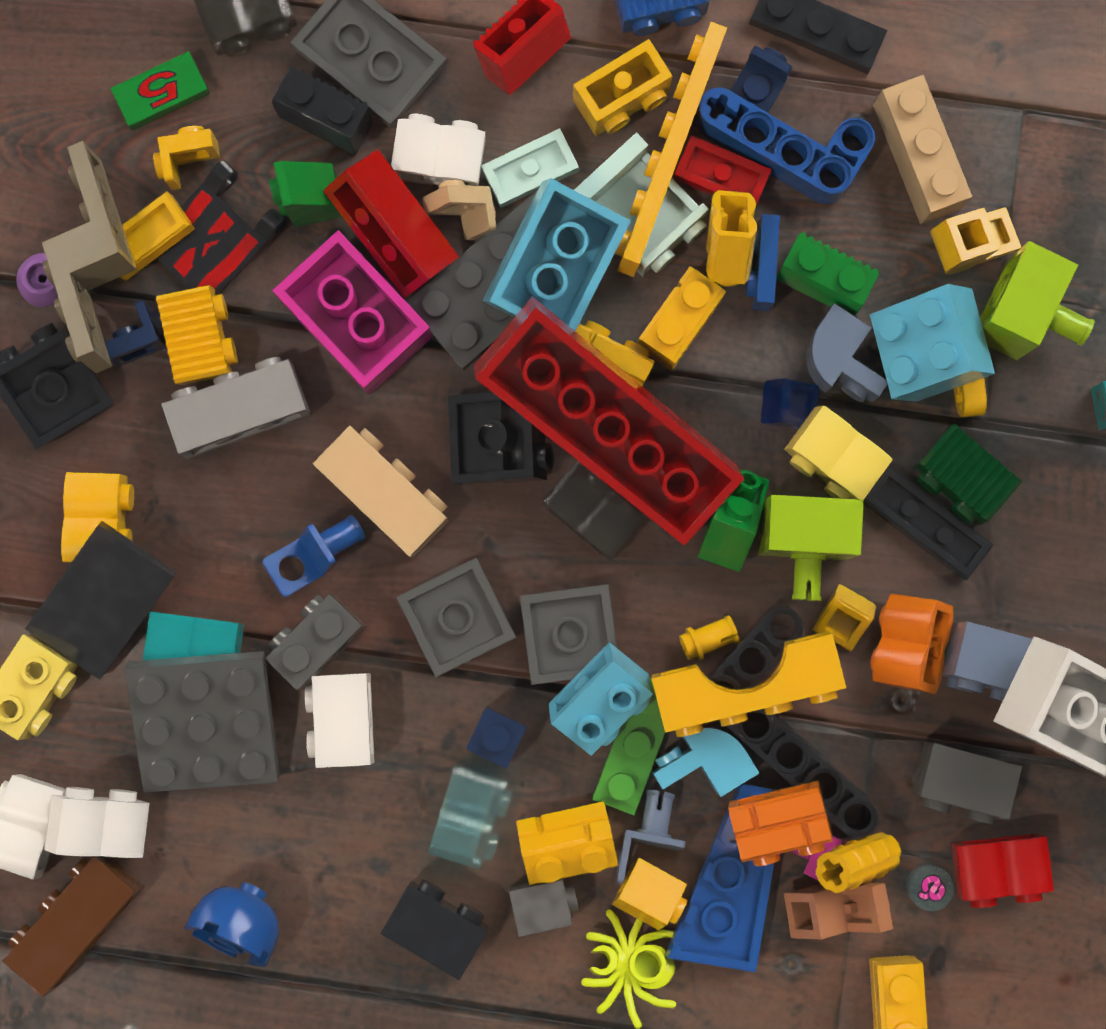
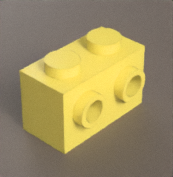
[0,634,78,741]

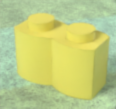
[784,406,893,500]

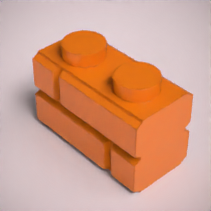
[728,781,833,866]

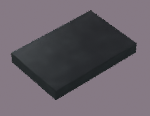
[25,521,177,680]

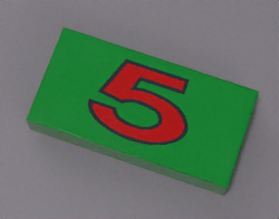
[110,51,210,130]

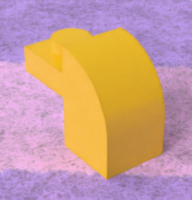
[930,207,1021,274]

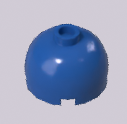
[184,882,279,967]

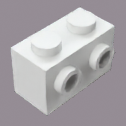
[305,673,375,768]

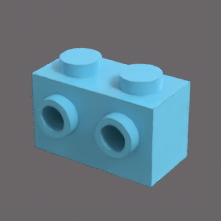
[549,642,653,756]

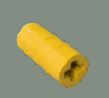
[816,832,901,893]

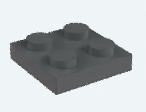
[396,558,516,677]
[520,584,617,685]

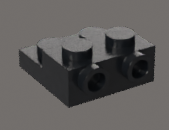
[0,322,114,449]
[448,392,554,485]

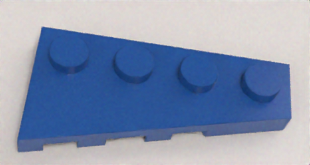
[665,784,776,972]

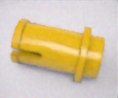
[679,615,739,661]

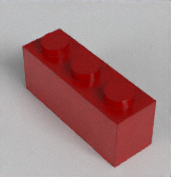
[323,149,459,298]

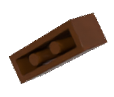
[2,856,144,998]

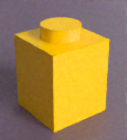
[611,858,687,930]

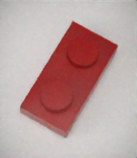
[673,135,772,205]

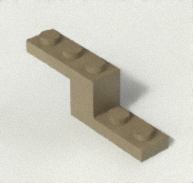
[42,141,137,373]

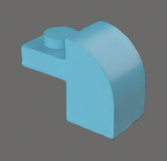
[651,726,759,797]

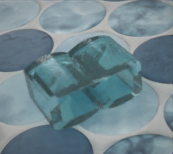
[428,763,512,869]

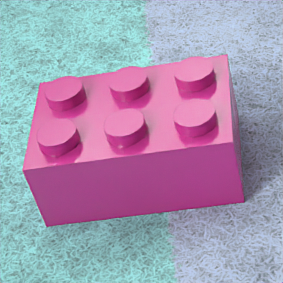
[272,230,433,396]

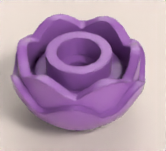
[16,253,58,307]

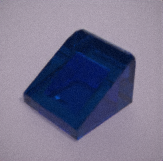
[761,378,819,428]

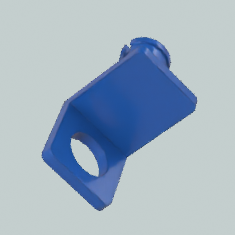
[262,515,365,597]

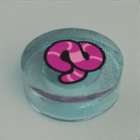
[906,864,954,911]

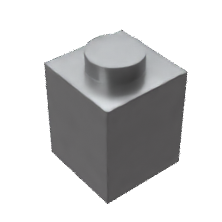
[509,879,579,937]

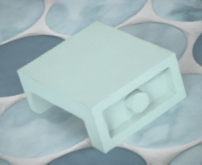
[574,132,709,277]

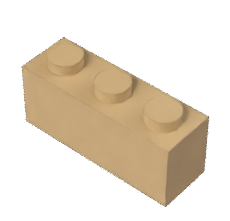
[873,75,972,225]
[313,425,449,559]

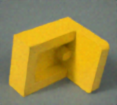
[153,126,220,191]

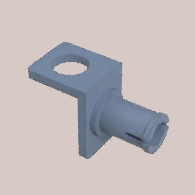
[614,790,686,886]

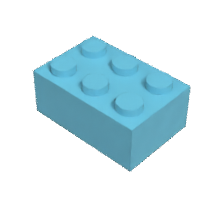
[482,178,631,331]

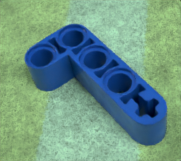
[696,87,875,204]

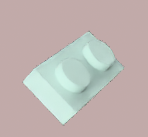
[481,128,579,209]

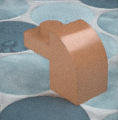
[784,883,893,940]

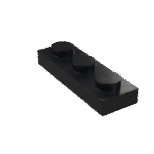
[749,0,887,74]

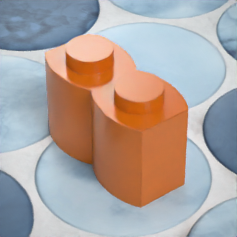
[870,594,954,694]

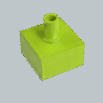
[980,241,1095,360]
[759,495,863,601]

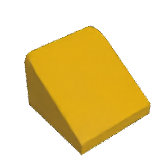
[813,584,876,652]

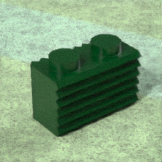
[912,424,1022,525]

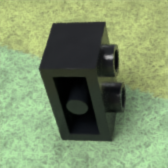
[380,879,489,981]

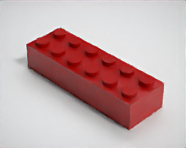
[474,296,744,546]

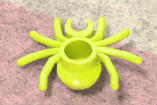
[581,909,676,1029]

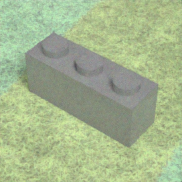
[161,357,311,459]

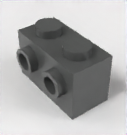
[265,594,367,690]
[912,741,1022,825]

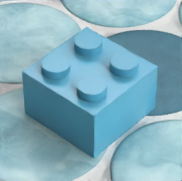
[870,284,995,402]

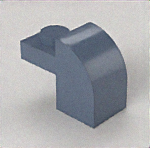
[806,303,888,403]

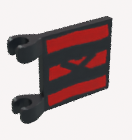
[156,160,288,295]

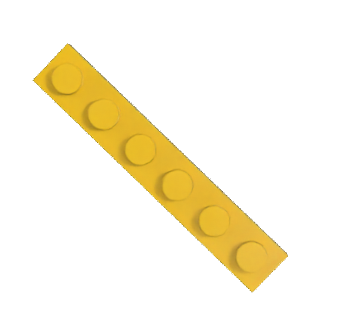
[614,22,727,277]

